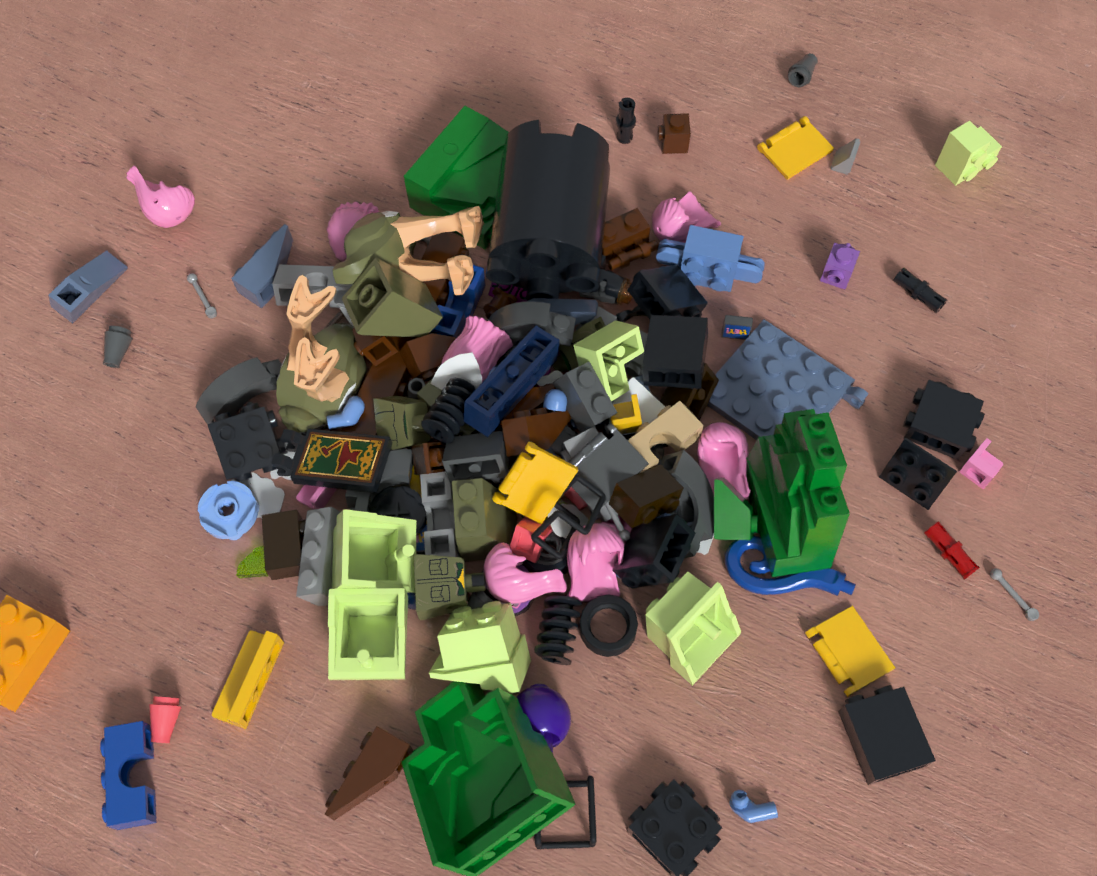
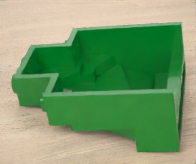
[404,106,509,250]
[746,409,850,577]
[401,681,576,876]

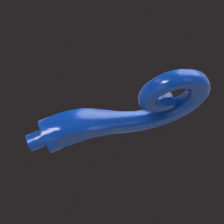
[724,536,856,596]

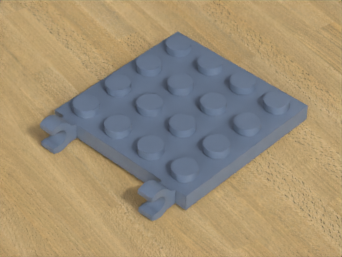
[707,319,868,440]

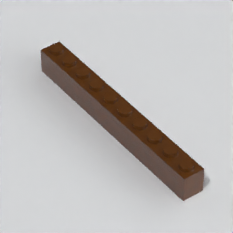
[341,232,469,435]

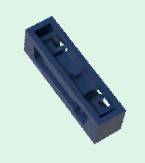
[464,326,560,437]

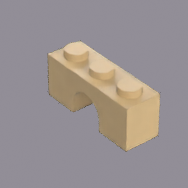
[628,401,704,473]

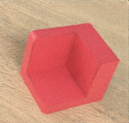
[510,516,553,563]

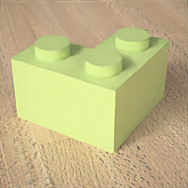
[935,121,1002,186]
[573,320,644,402]

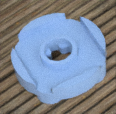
[198,481,259,540]

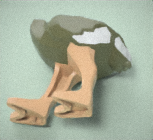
[332,206,484,295]
[276,275,367,434]

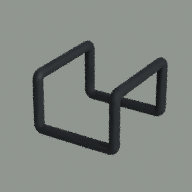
[531,475,606,559]
[534,775,597,849]

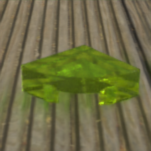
[236,546,269,578]

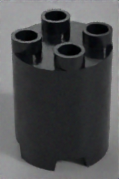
[486,120,610,301]

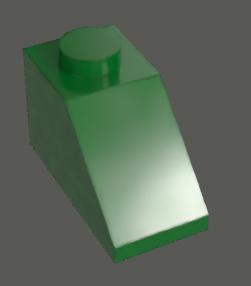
[714,478,759,540]

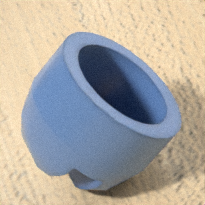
[543,389,567,411]

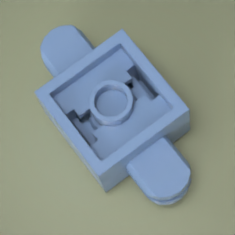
[656,225,765,292]

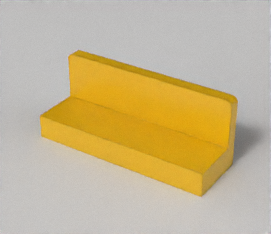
[212,630,284,729]

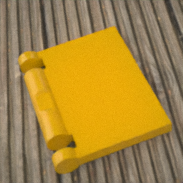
[757,116,834,180]
[492,442,578,524]
[805,606,895,697]

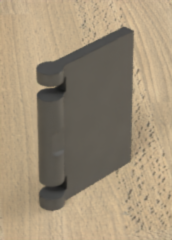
[568,423,649,510]

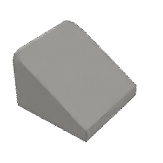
[831,138,860,175]

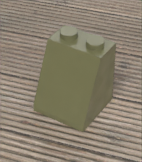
[342,258,443,337]
[452,478,517,562]

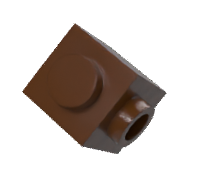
[658,113,691,154]
[352,328,399,366]

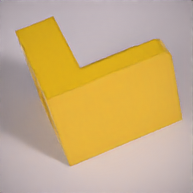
[611,394,642,434]

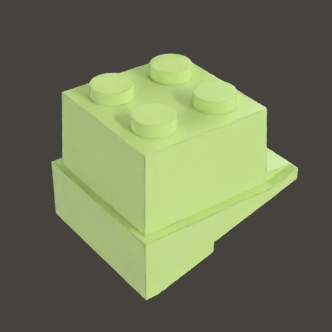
[332,509,416,593]
[646,572,741,686]
[328,588,408,680]
[429,601,531,693]

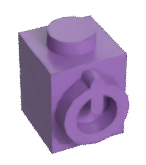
[820,243,860,290]

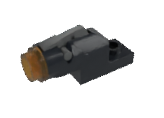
[579,255,632,305]

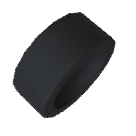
[579,595,638,657]

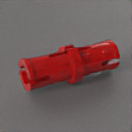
[924,521,980,580]

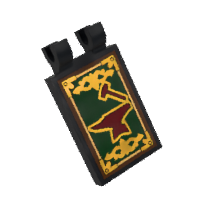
[271,429,392,493]

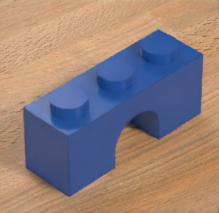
[429,265,486,337]
[100,721,157,830]

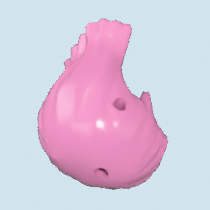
[126,166,195,228]
[652,191,721,243]
[327,202,379,262]
[441,316,513,382]
[697,422,751,499]
[567,523,624,602]
[484,543,567,604]

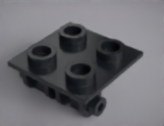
[879,437,957,510]

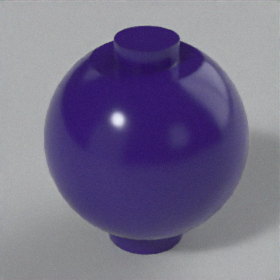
[516,684,571,754]

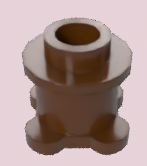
[483,287,517,319]

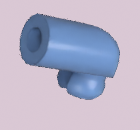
[327,396,365,430]
[729,790,778,823]

